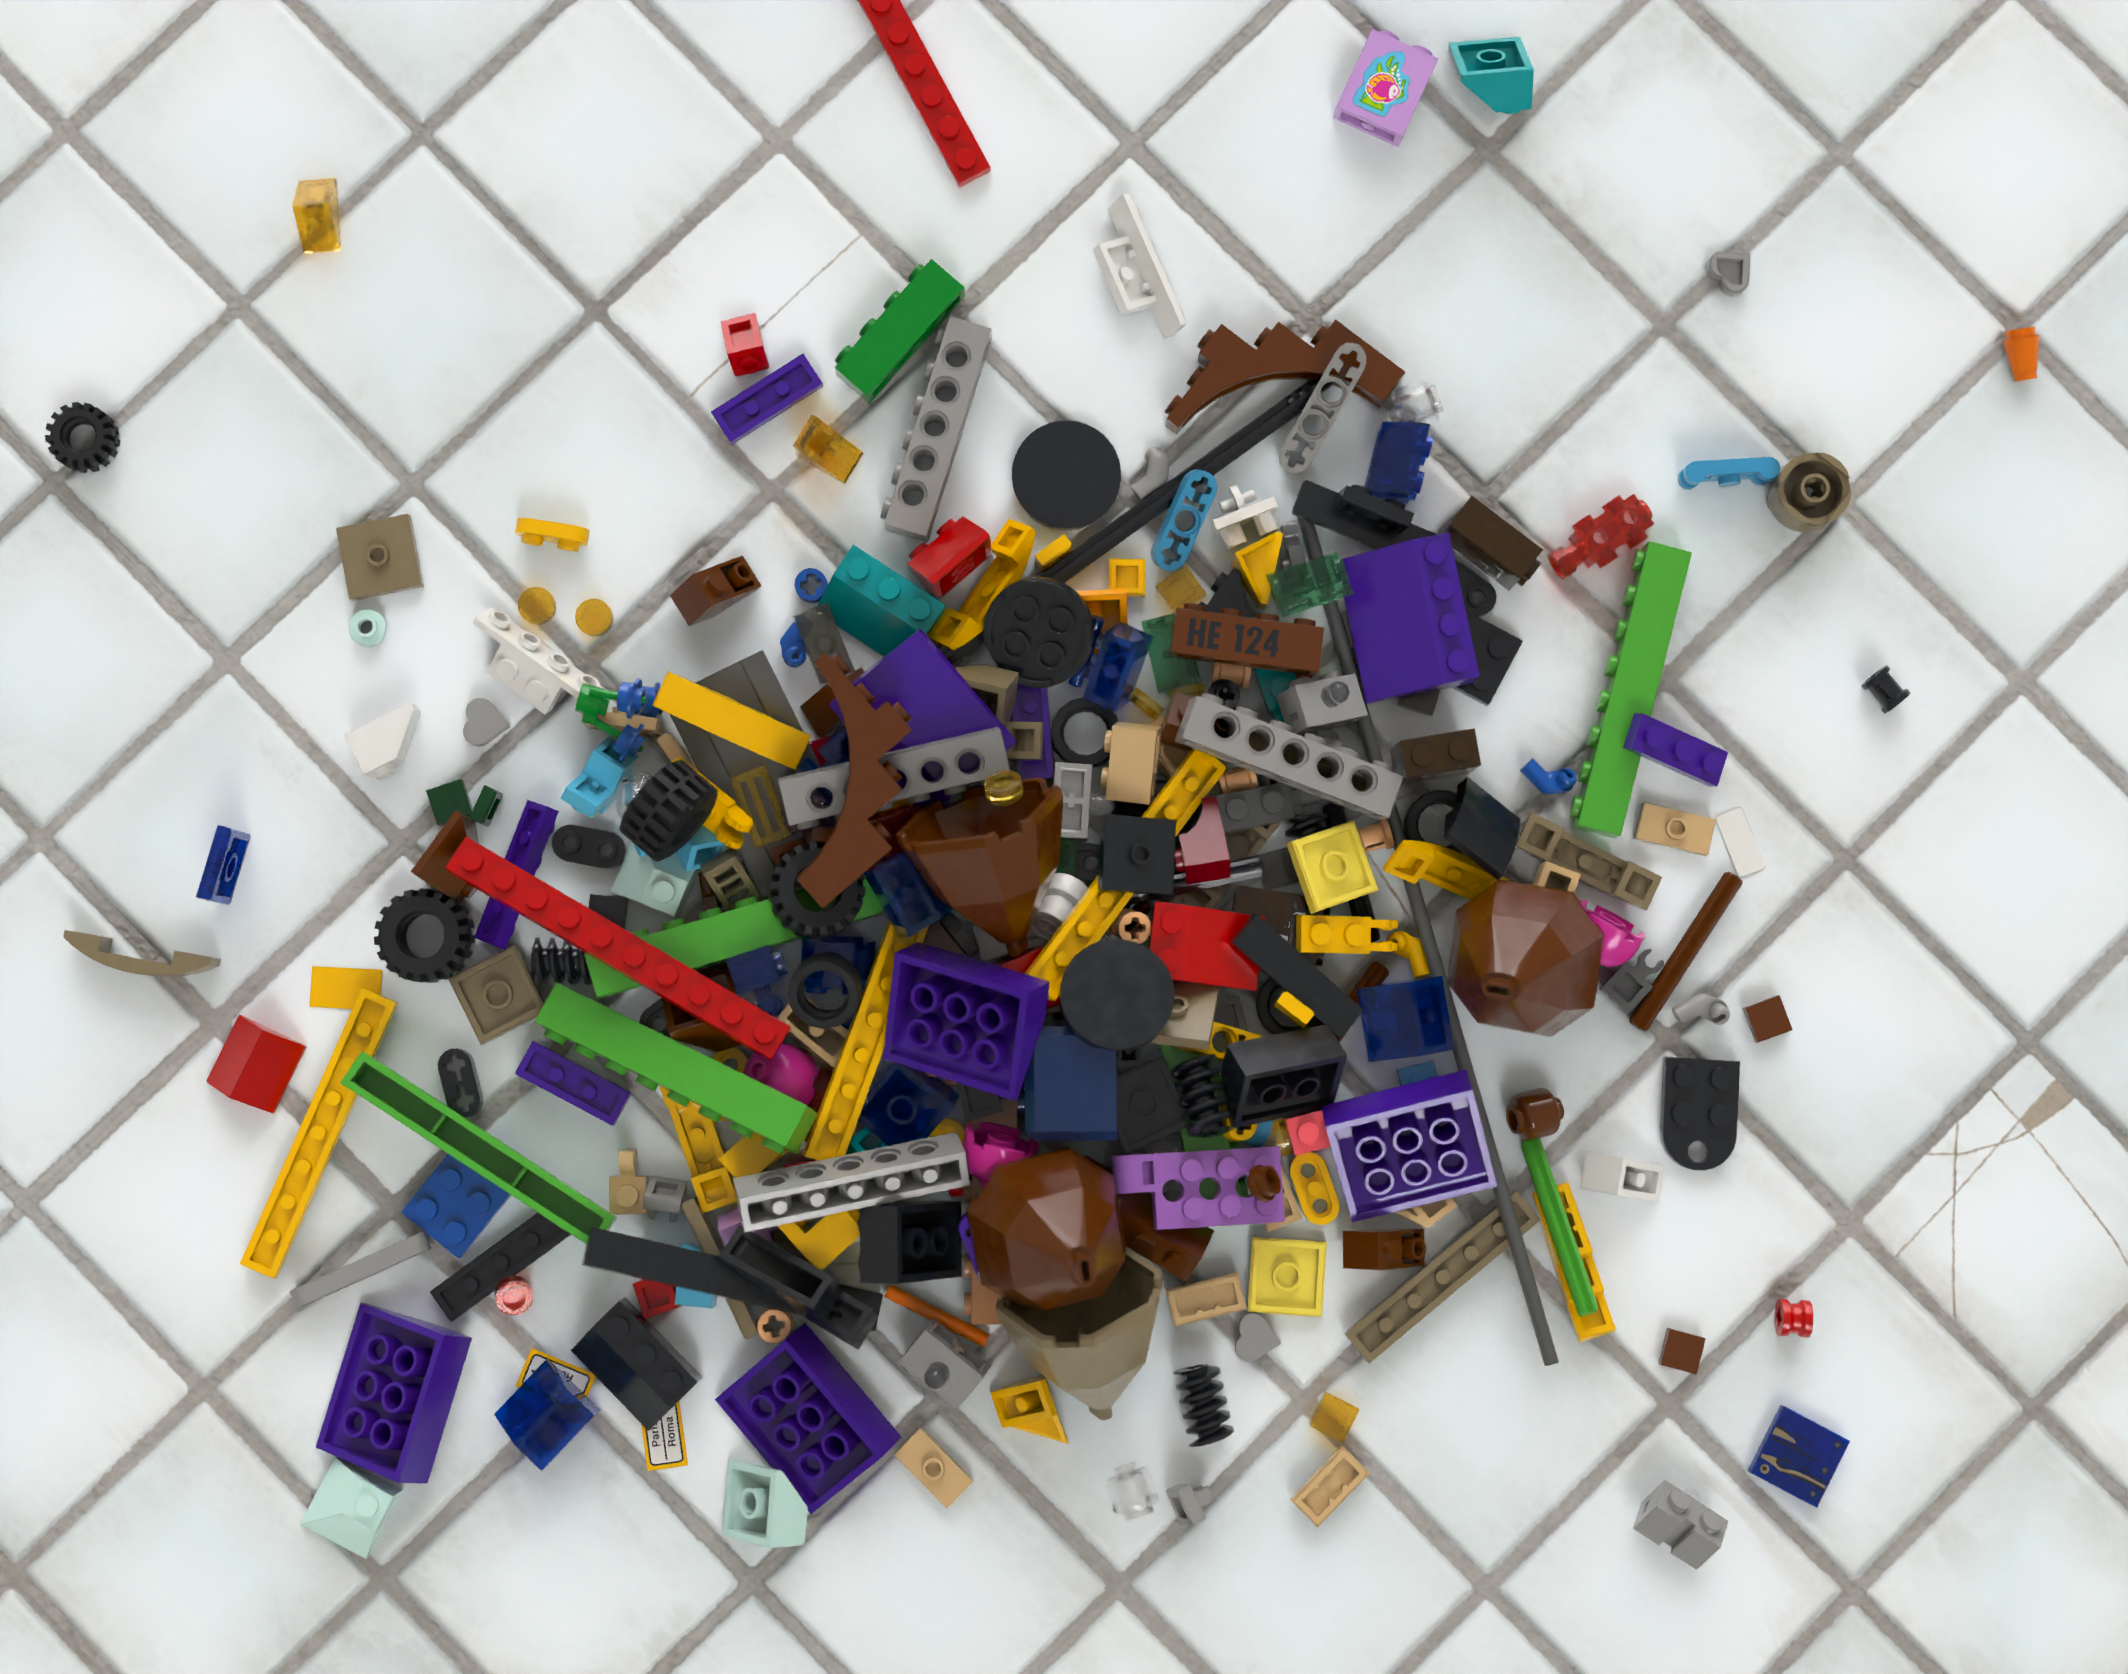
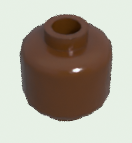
[1506,1088,1564,1141]

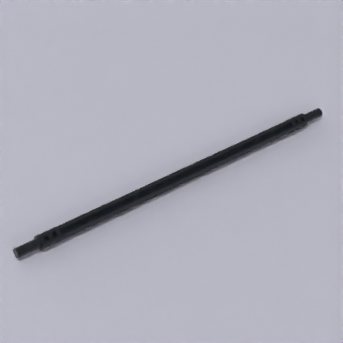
[938,376,1335,664]

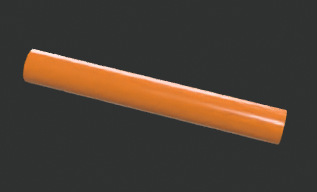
[884,1284,990,1347]

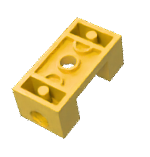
[718,1133,860,1270]

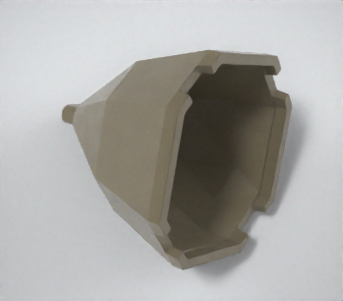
[995,1248,1163,1420]

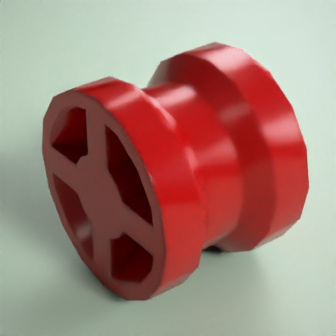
[1774,1299,1813,1338]

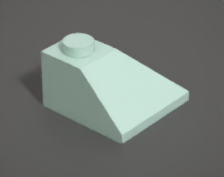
[611,841,700,919]
[300,1456,403,1559]
[722,1460,808,1548]

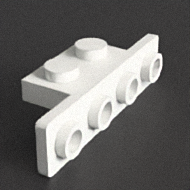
[1092,194,1186,339]
[473,608,607,715]

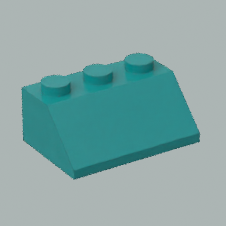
[815,544,946,657]

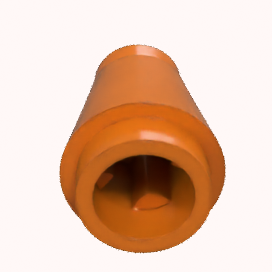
[2002,327,2040,381]

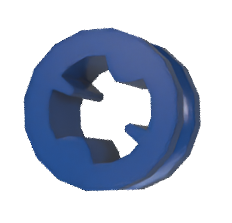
[794,568,828,603]

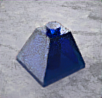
[858,1062,959,1146]

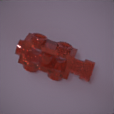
[1548,494,1654,579]

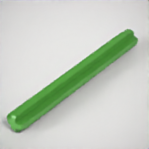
[1521,1138,1598,1316]

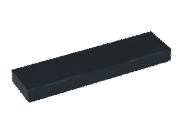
[1230,914,1364,1039]
[430,1213,571,1322]

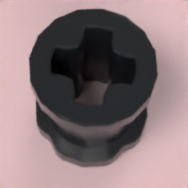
[1861,665,1911,714]
[1207,679,1241,710]

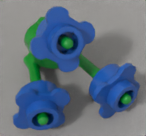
[575,678,663,763]

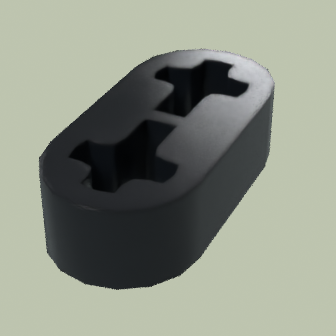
[438,1048,483,1117]

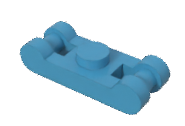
[1677,457,1780,490]

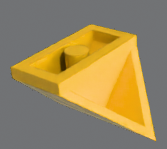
[1230,532,1283,610]
[990,1374,1069,1444]

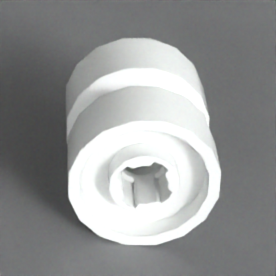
[1031,873,1088,941]

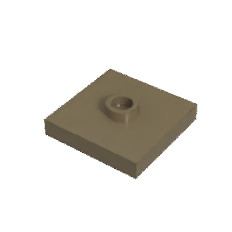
[336,514,424,601]
[448,945,545,1045]
[1150,981,1219,1050]

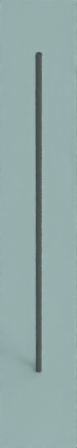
[1297,517,1559,1366]

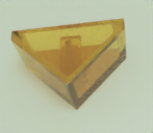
[292,178,341,254]
[793,415,863,484]

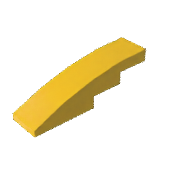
[652,671,811,770]
[1532,1182,1616,1342]

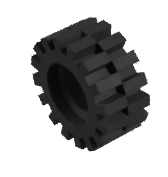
[45,402,120,473]

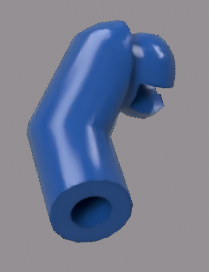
[780,613,814,668]
[1520,758,1577,794]

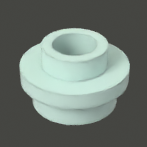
[349,609,387,647]

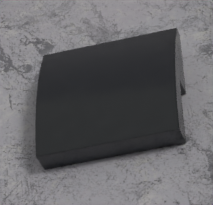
[1444,777,1520,880]

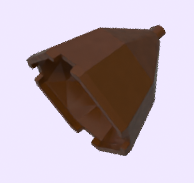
[896,777,1063,957]
[1447,879,1605,1037]
[966,1147,1127,1311]

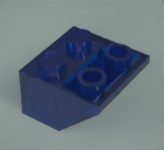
[1364,421,1434,506]
[863,849,953,937]
[1357,976,1454,1062]
[494,1358,601,1471]

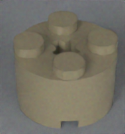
[1766,452,1851,533]

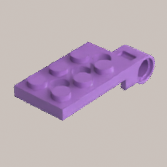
[1111,1147,1285,1230]

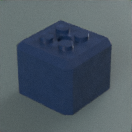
[1017,1026,1117,1141]

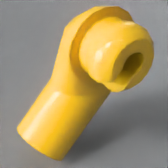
[1387,931,1430,978]

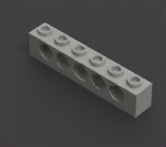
[880,316,992,543]
[1175,693,1404,820]
[778,727,1010,830]
[733,1132,970,1233]

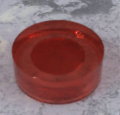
[494,1276,533,1315]

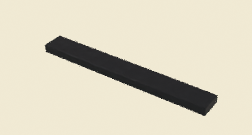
[582,1227,883,1332]

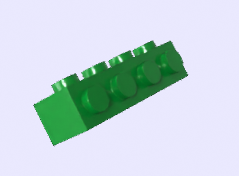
[834,259,965,404]

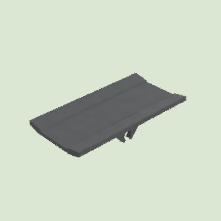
[669,650,837,898]

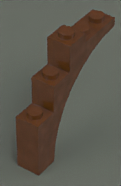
[1165,319,1405,435]
[797,652,912,908]

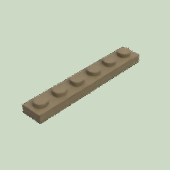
[1344,1191,1540,1363]

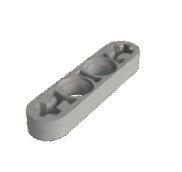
[1279,342,1367,474]
[290,1231,431,1309]

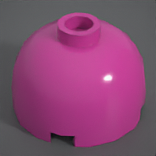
[1580,900,1645,967]
[743,1043,818,1106]
[962,1122,1039,1188]

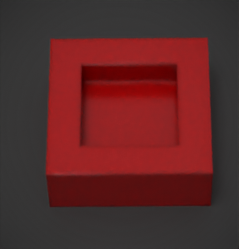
[633,1280,681,1319]

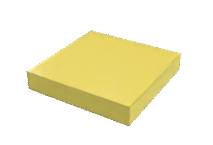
[1286,820,1378,914]
[1247,1236,1327,1317]

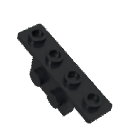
[1291,480,1437,549]

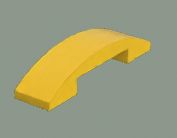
[928,519,1036,650]
[1383,840,1510,900]
[659,1086,737,1213]

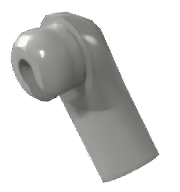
[1131,447,1170,501]
[1672,993,1730,1025]

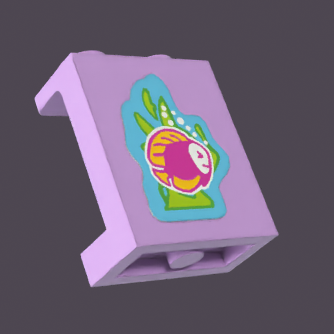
[1333,29,1438,147]

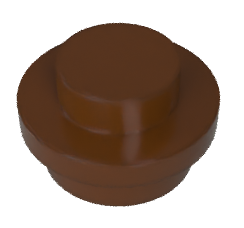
[1247,1165,1281,1203]

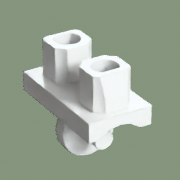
[1210,485,1279,551]

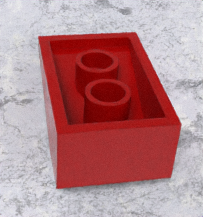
[907,516,992,600]
[1148,901,1265,991]

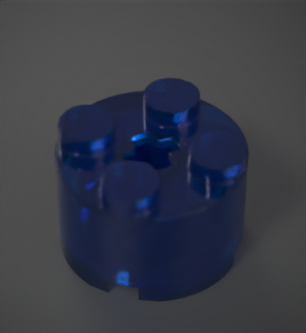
[801,936,876,995]

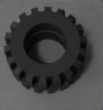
[619,760,718,862]
[769,841,866,939]
[374,888,476,983]

